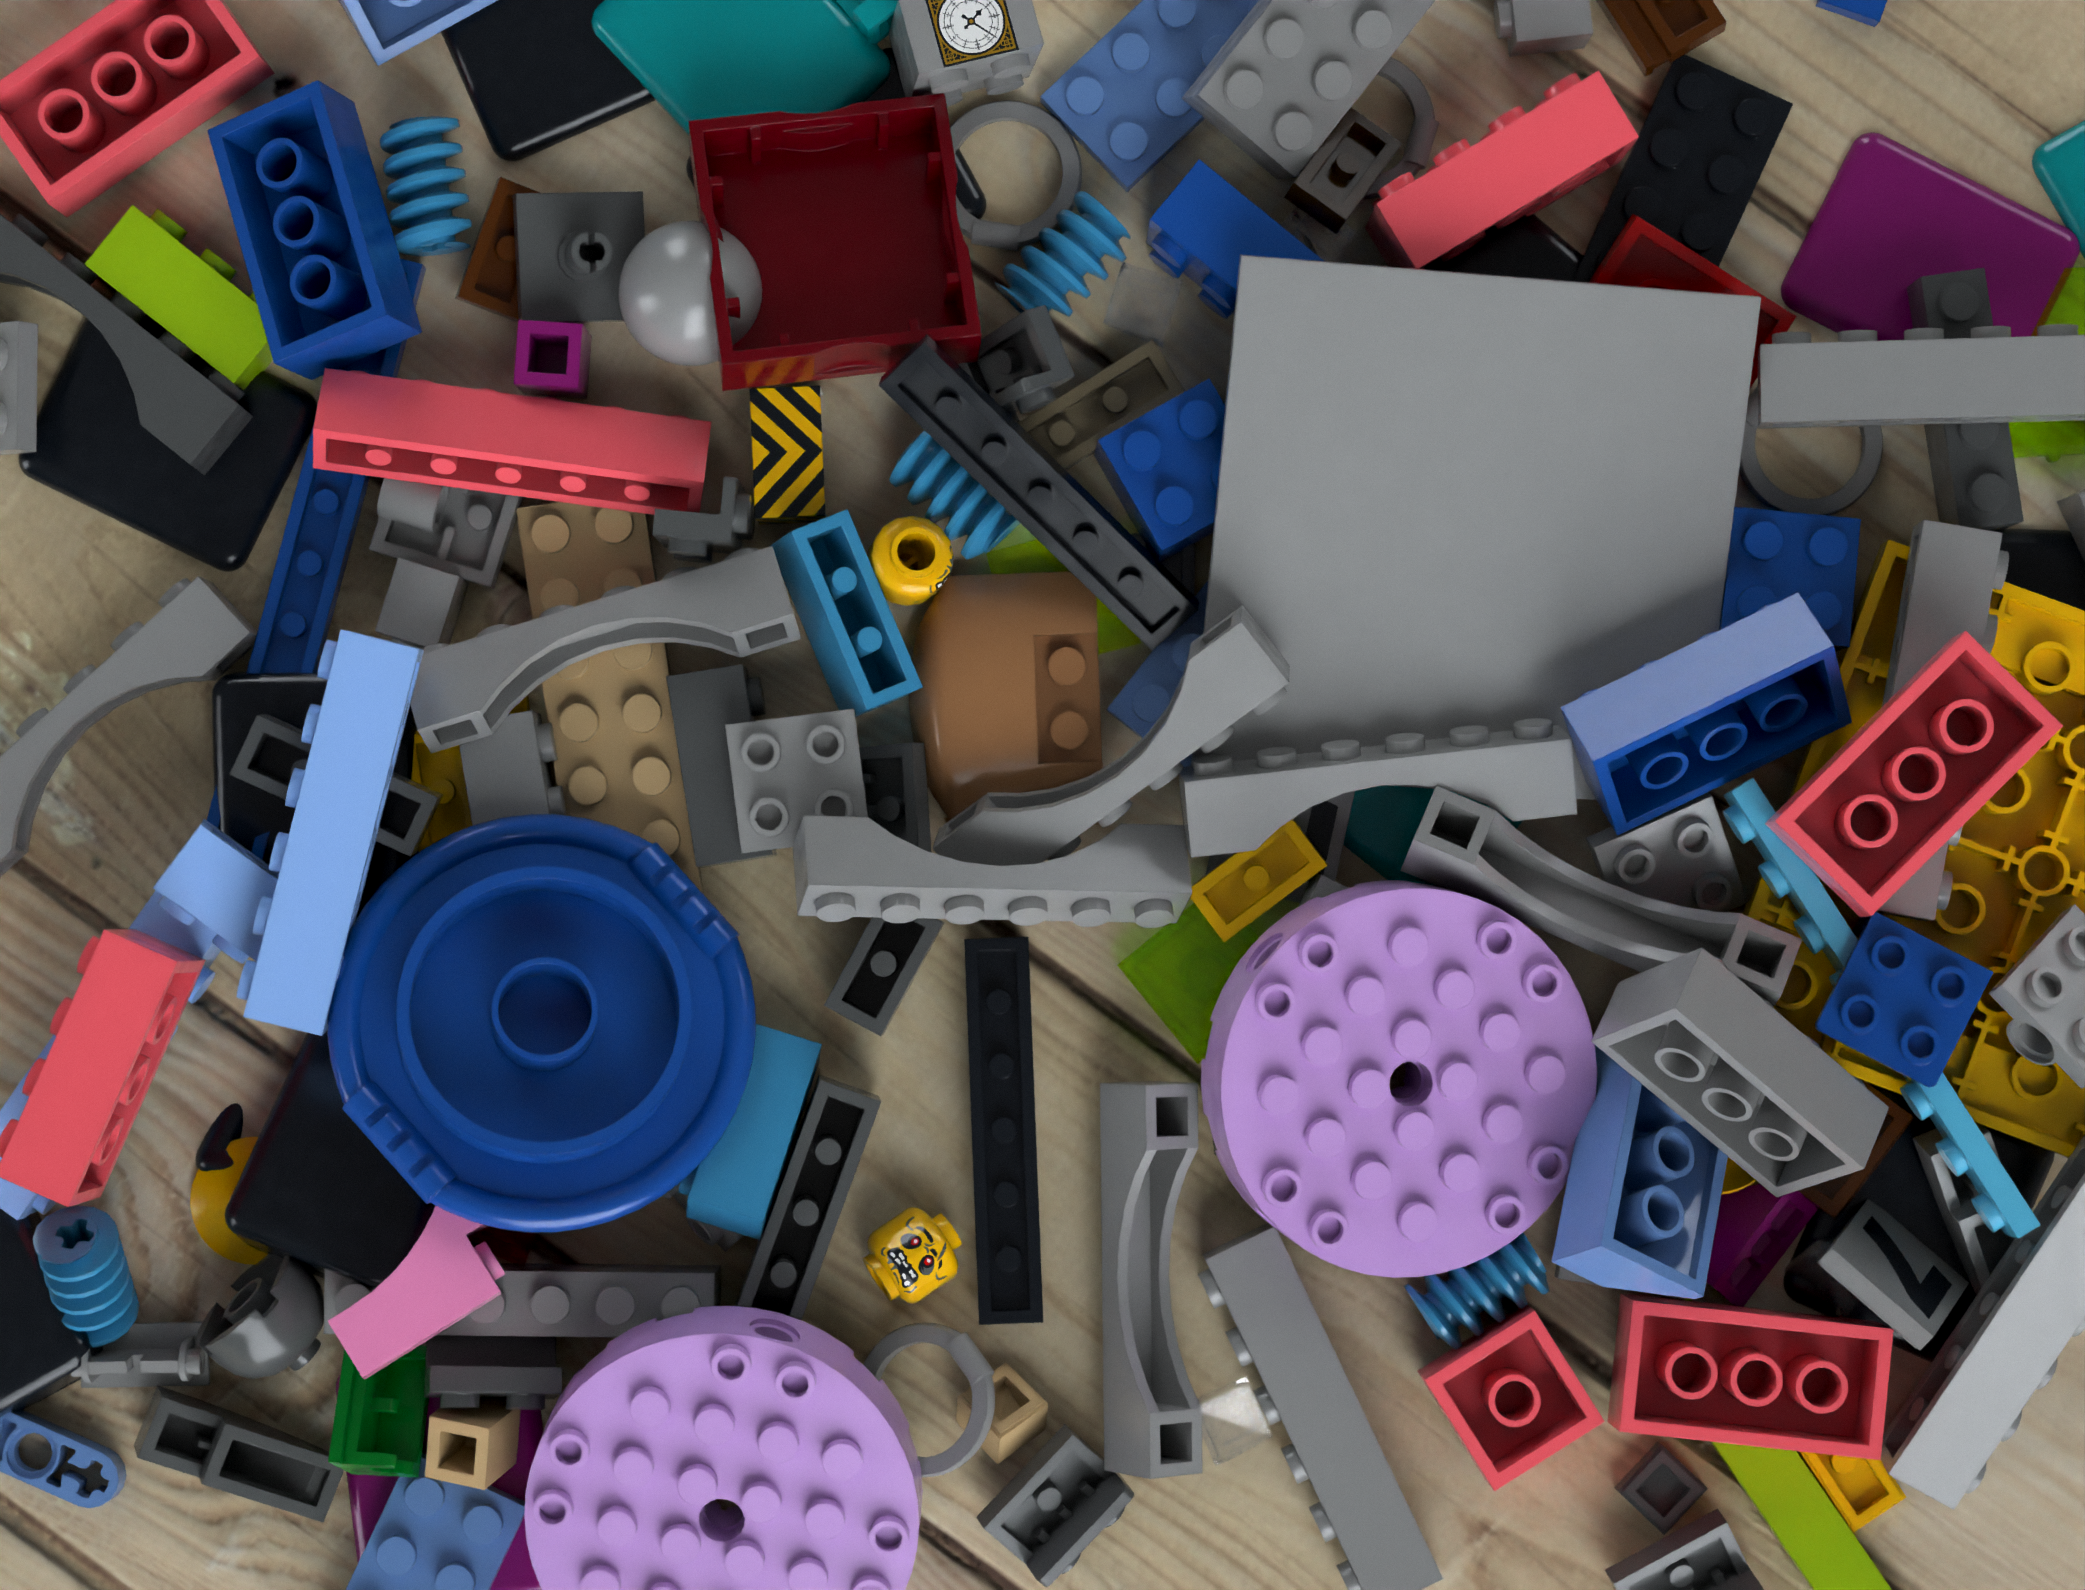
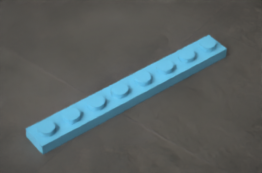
[1723,778,2041,1239]

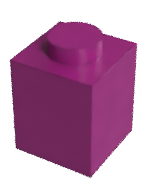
[514,320,592,399]

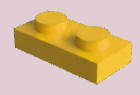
[1190,819,1328,943]

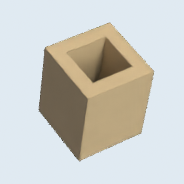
[425,1398,520,1490]

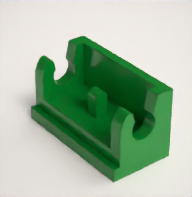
[328,1345,429,1477]

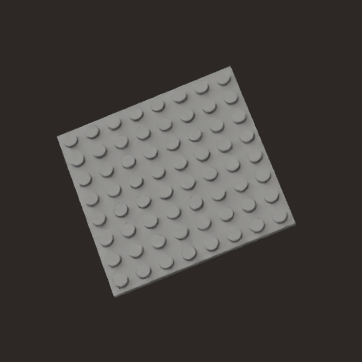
[1191,254,1761,800]

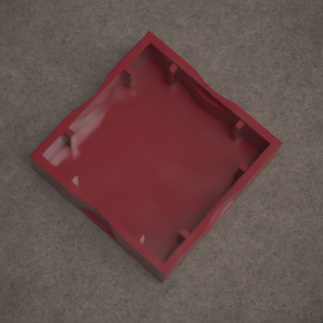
[689,93,982,391]

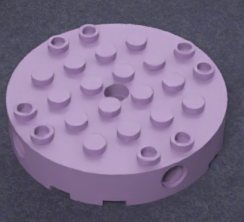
[1201,880,1597,1278]
[524,1306,923,1590]

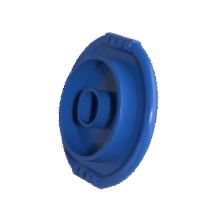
[327,814,756,1232]

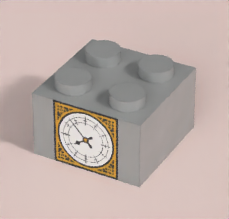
[888,0,1044,107]

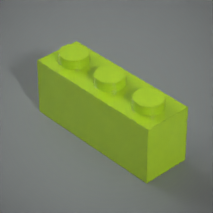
[84,204,273,390]

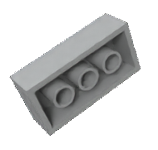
[1182,0,1435,180]
[1591,947,1889,1197]

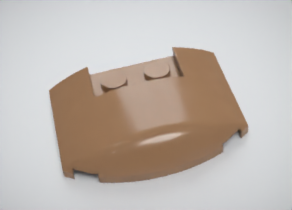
[909,571,1103,825]

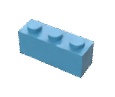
[769,509,923,717]
[678,1024,822,1240]

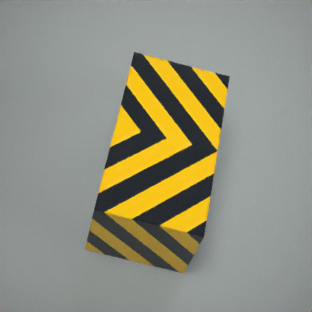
[750,386,827,525]

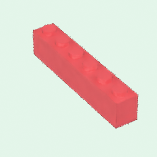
[313,368,711,515]

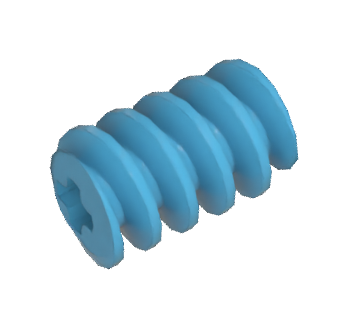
[380,116,472,257]
[995,191,1131,317]
[889,430,1020,560]
[33,1205,140,1347]
[1404,1233,1549,1350]

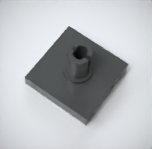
[512,191,645,323]

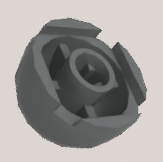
[195,1254,324,1379]

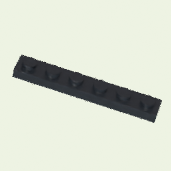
[879,334,1199,651]
[964,937,1043,1325]

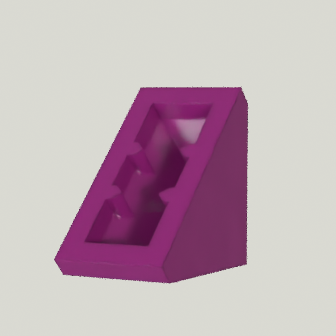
[1706,1184,1818,1307]

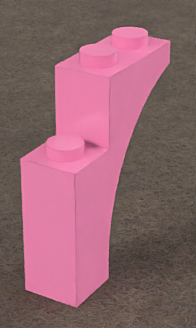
[328,1205,505,1379]

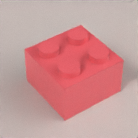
[1417,1305,1605,1491]

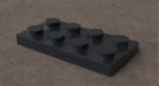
[1572,54,1793,283]

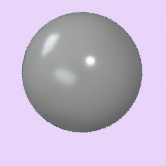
[618,221,762,366]

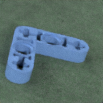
[0,1410,126,1508]

